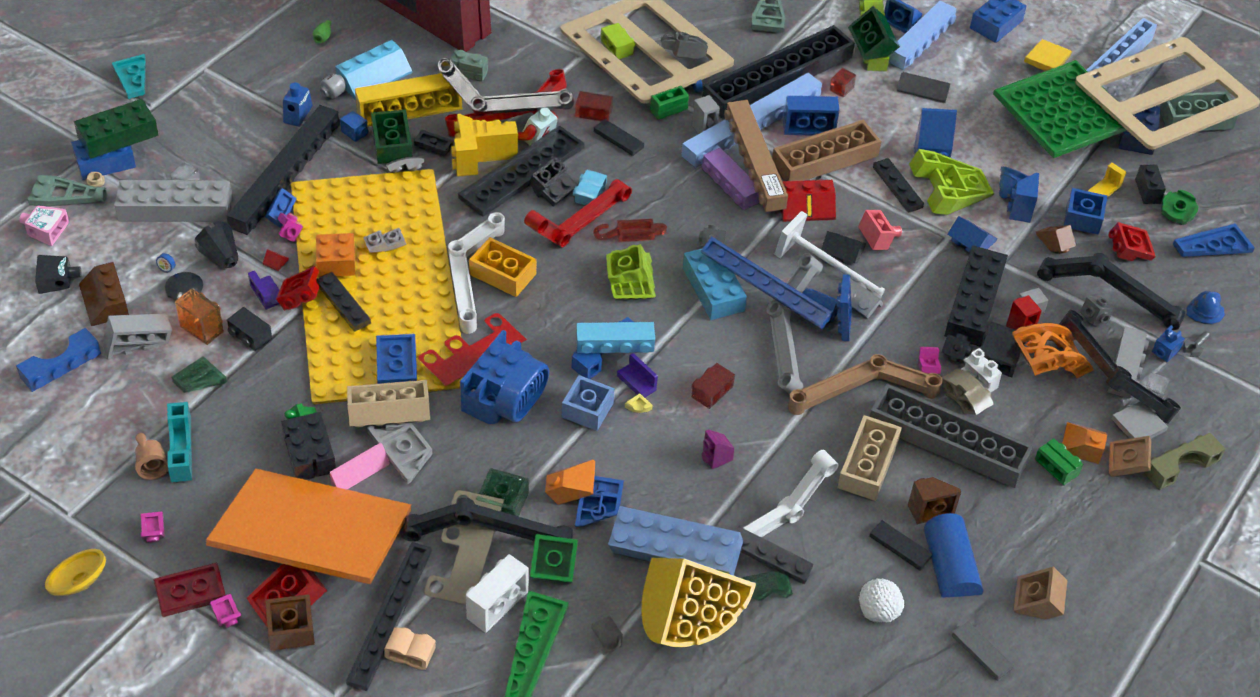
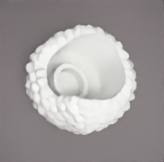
[859,578,904,622]

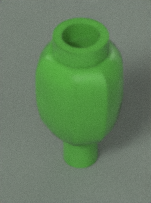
[313,20,332,43]

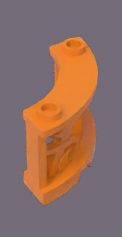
[1012,323,1094,378]

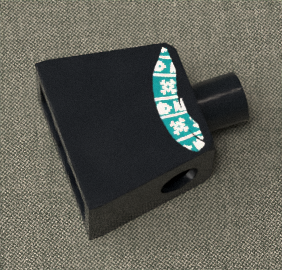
[35,255,82,294]

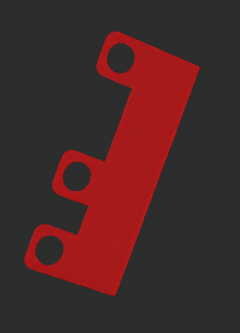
[418,313,527,386]

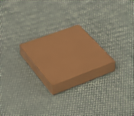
[1109,436,1151,477]

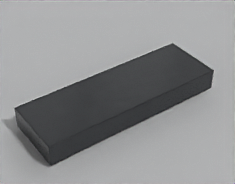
[594,119,644,156]
[869,520,933,571]

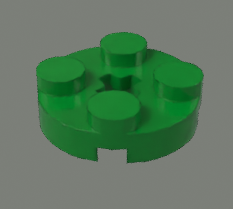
[1161,190,1199,225]

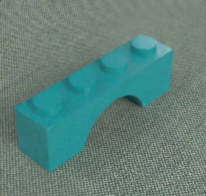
[167,402,192,482]

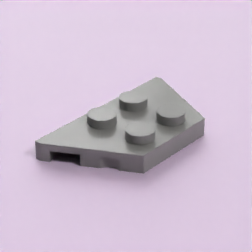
[367,423,433,484]

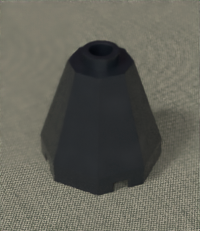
[195,221,238,268]

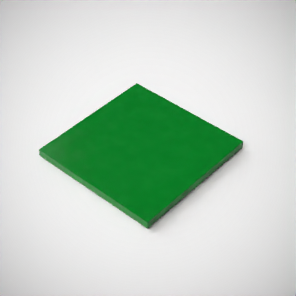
[993,60,1127,158]

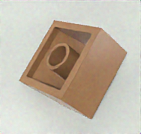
[1014,566,1067,620]

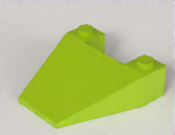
[909,149,994,215]

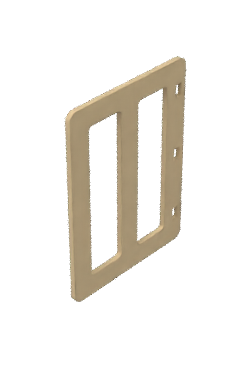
[561,0,734,103]
[1075,37,1260,149]

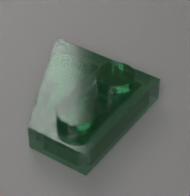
[171,356,227,393]

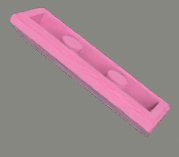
[330,443,390,489]

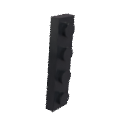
[873,158,924,213]
[316,272,371,332]
[736,526,814,584]

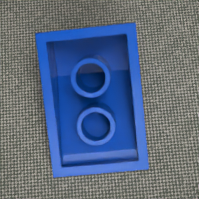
[914,108,957,158]

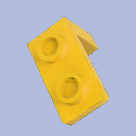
[1088,163,1126,197]

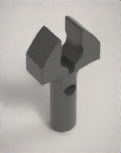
[1183,331,1210,357]

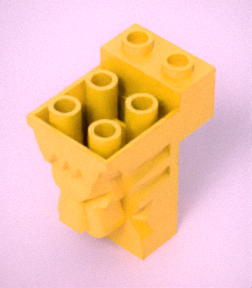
[451,114,518,177]

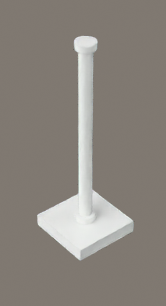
[774,211,885,296]

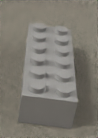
[115,180,232,222]

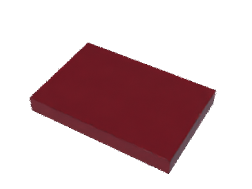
[153,562,226,617]

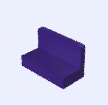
[248,270,280,310]
[617,353,658,398]

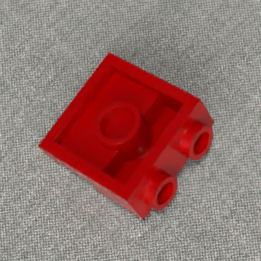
[1108,222,1156,261]
[276,266,319,311]

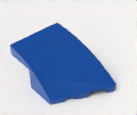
[575,476,624,527]

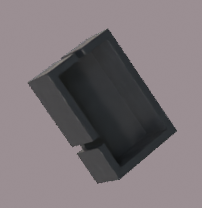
[281,412,336,480]

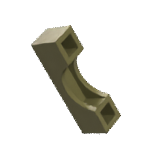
[1144,433,1226,490]

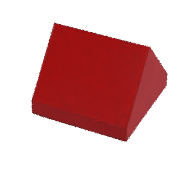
[263,249,289,271]

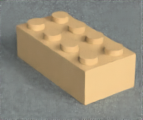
[347,380,430,427]
[837,415,902,501]

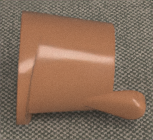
[135,433,168,480]

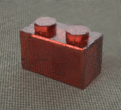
[575,91,613,121]
[691,363,735,409]

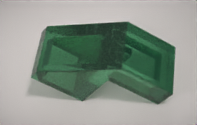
[742,571,793,601]

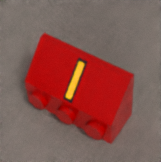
[781,180,836,222]

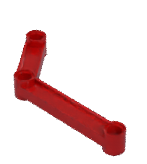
[445,69,567,136]
[524,179,632,247]

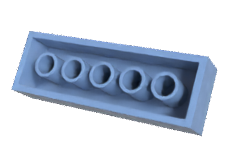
[608,506,743,576]

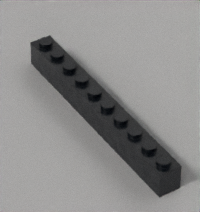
[226,105,340,235]

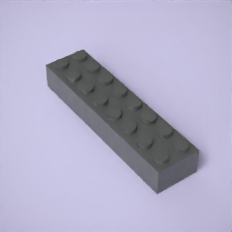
[870,384,1033,488]

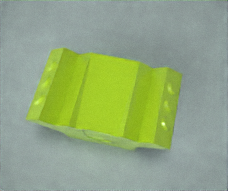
[606,244,656,299]

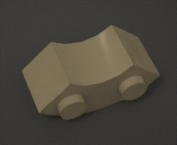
[942,369,994,414]

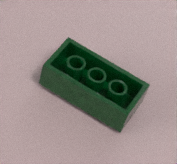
[74,99,159,159]

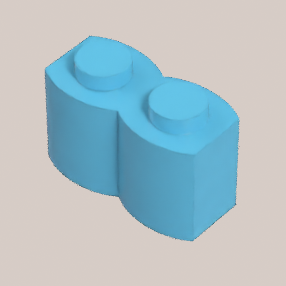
[573,170,607,205]

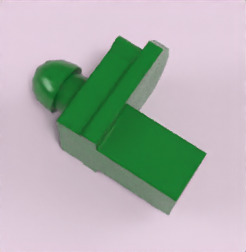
[284,403,317,419]

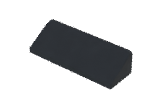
[896,72,950,103]

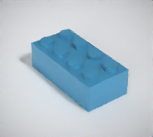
[683,249,747,320]

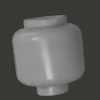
[320,73,346,99]

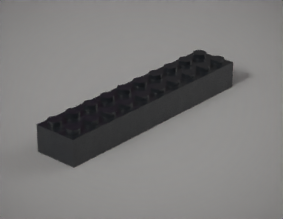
[702,25,855,119]

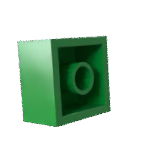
[530,534,578,583]

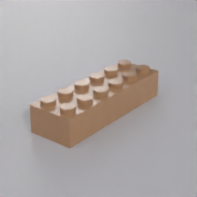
[772,120,882,181]

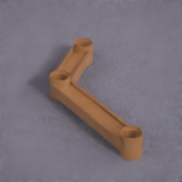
[788,354,942,415]

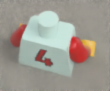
[518,107,558,145]

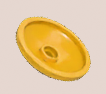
[45,549,106,596]

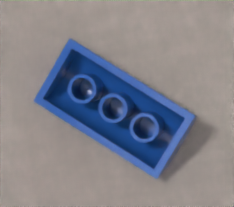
[924,513,983,598]

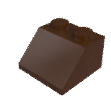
[908,477,961,525]
[266,594,315,651]

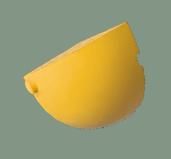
[641,558,756,647]

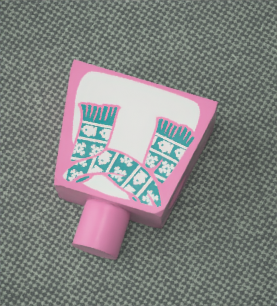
[19,206,69,246]

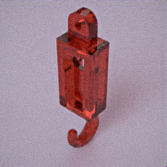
[593,219,667,242]

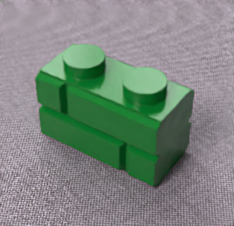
[650,86,689,119]
[1035,438,1083,485]

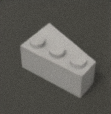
[102,314,172,360]

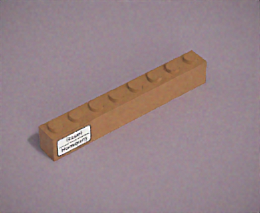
[724,100,788,212]

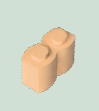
[385,627,435,670]

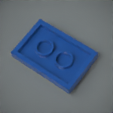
[837,275,852,341]
[376,334,417,384]

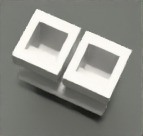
[961,349,1002,393]

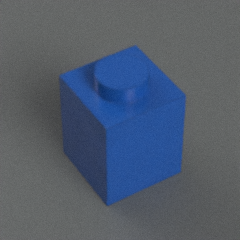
[340,111,368,142]

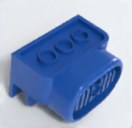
[460,330,549,424]

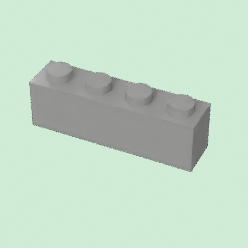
[1107,326,1149,399]

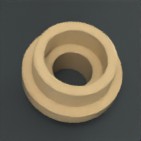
[86,172,105,187]

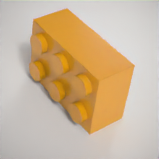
[469,237,537,297]

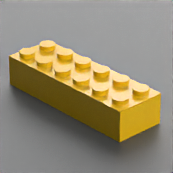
[355,73,462,127]

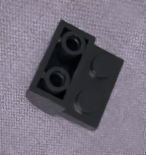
[530,156,578,207]

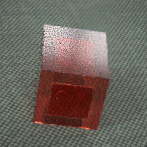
[829,68,856,98]

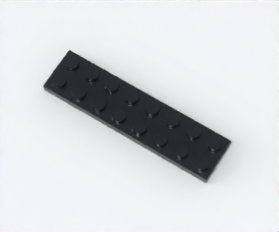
[458,126,584,216]

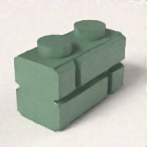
[451,50,488,81]

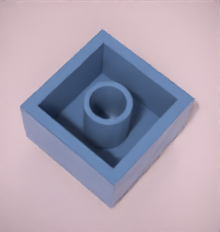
[562,375,615,431]

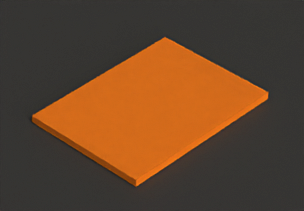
[206,468,411,584]

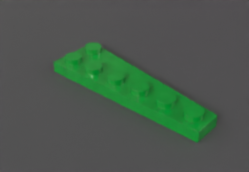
[505,591,569,697]

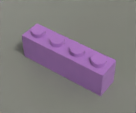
[702,148,760,210]

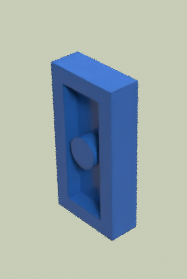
[265,188,297,228]

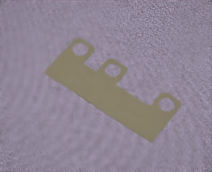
[424,490,504,604]

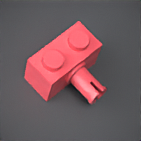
[858,210,902,250]

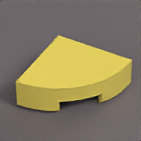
[625,393,653,413]

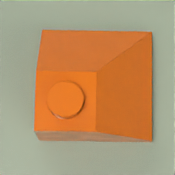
[1062,422,1107,464]
[545,460,595,505]

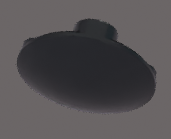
[165,272,203,303]

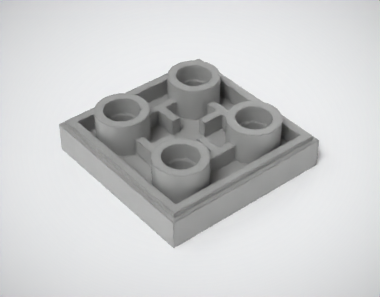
[1111,401,1168,439]

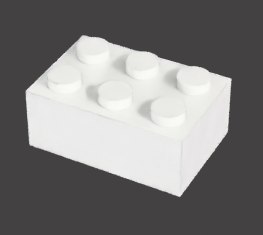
[466,554,529,633]

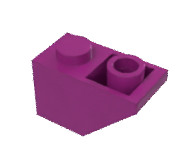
[701,429,735,469]

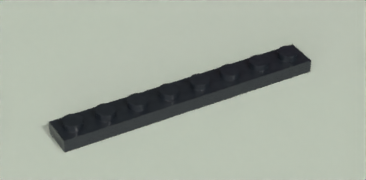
[346,542,432,691]

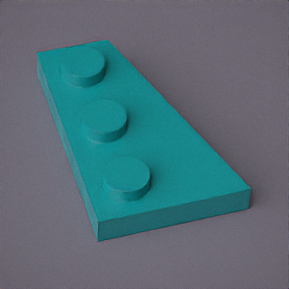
[112,54,146,99]

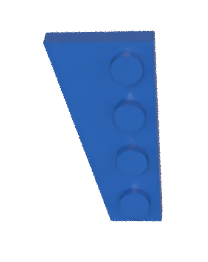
[1173,223,1255,257]

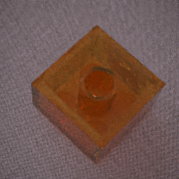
[175,288,224,345]

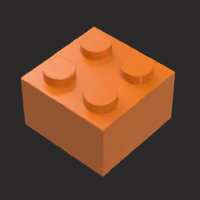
[316,233,356,277]

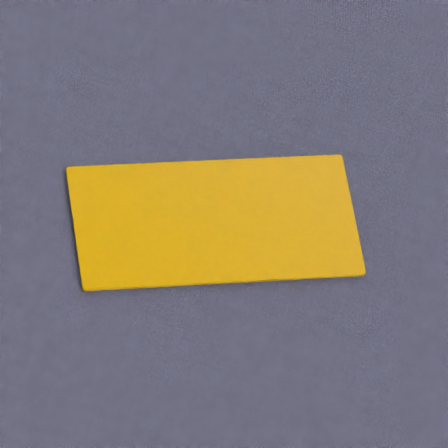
[291,169,465,404]

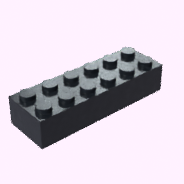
[944,245,1008,347]

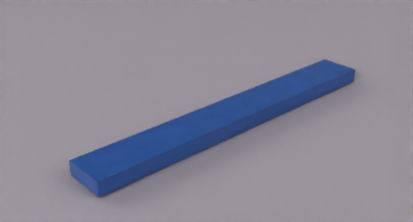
[701,236,833,329]

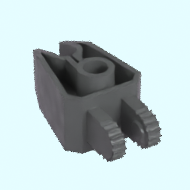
[661,32,708,59]

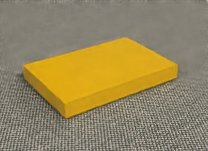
[1024,39,1072,71]

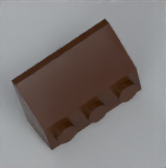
[79,262,129,326]

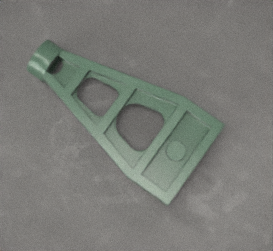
[751,0,785,33]
[28,175,107,207]

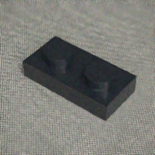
[414,130,453,156]

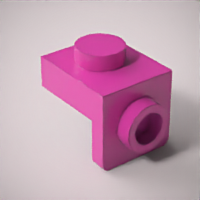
[277,213,303,242]
[918,347,941,374]
[140,512,165,542]
[210,594,241,628]

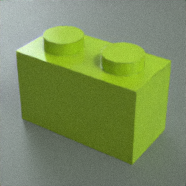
[600,23,635,59]

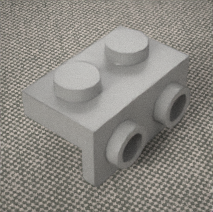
[840,279,883,319]

